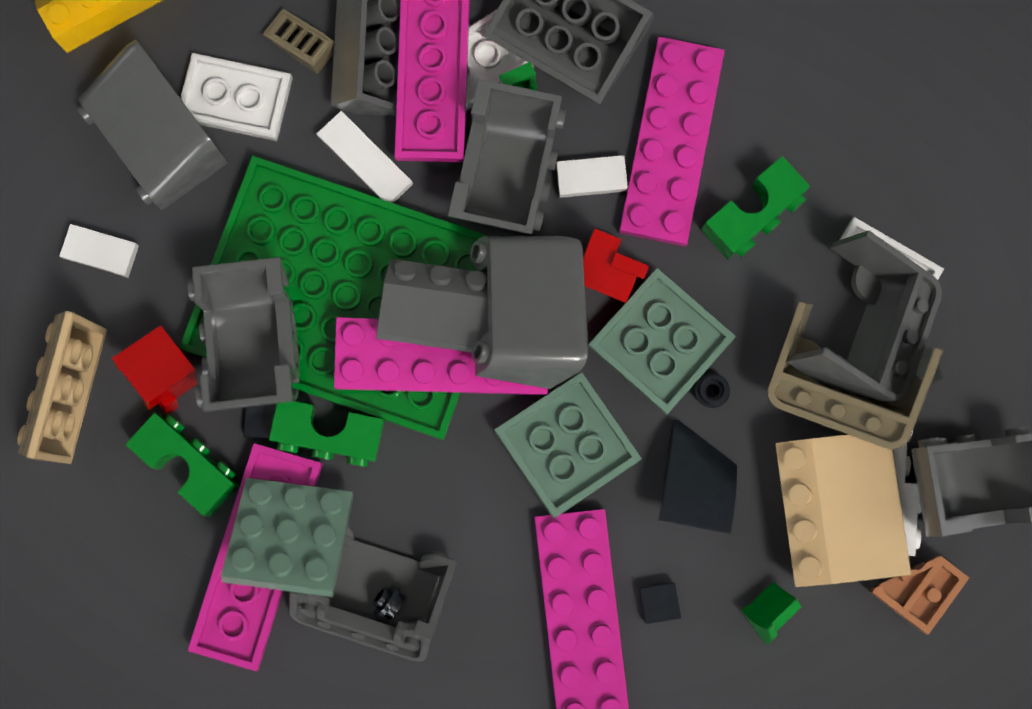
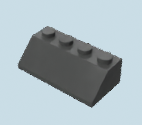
[331,0,401,116]
[377,259,489,352]

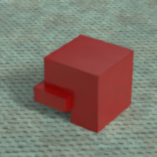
[583,229,649,303]
[112,325,197,415]

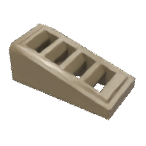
[263,9,335,75]

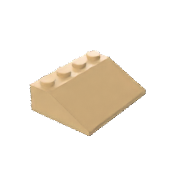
[17,311,107,464]
[776,435,912,587]

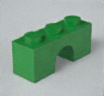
[701,156,810,260]
[269,401,385,467]
[125,413,240,516]

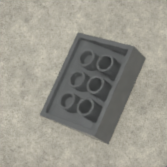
[483,0,654,104]

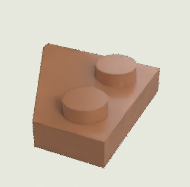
[869,555,969,635]

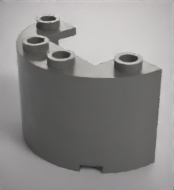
[448,79,567,235]
[188,257,299,412]
[911,427,1032,537]

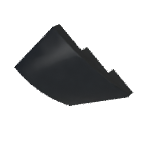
[658,420,737,534]

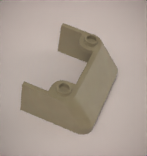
[768,302,944,449]

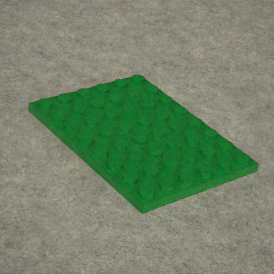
[179,155,488,441]

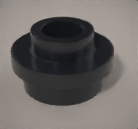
[694,373,730,408]
[373,585,405,620]

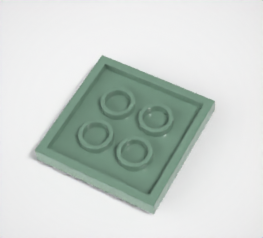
[588,268,736,415]
[494,372,642,519]
[221,478,353,597]

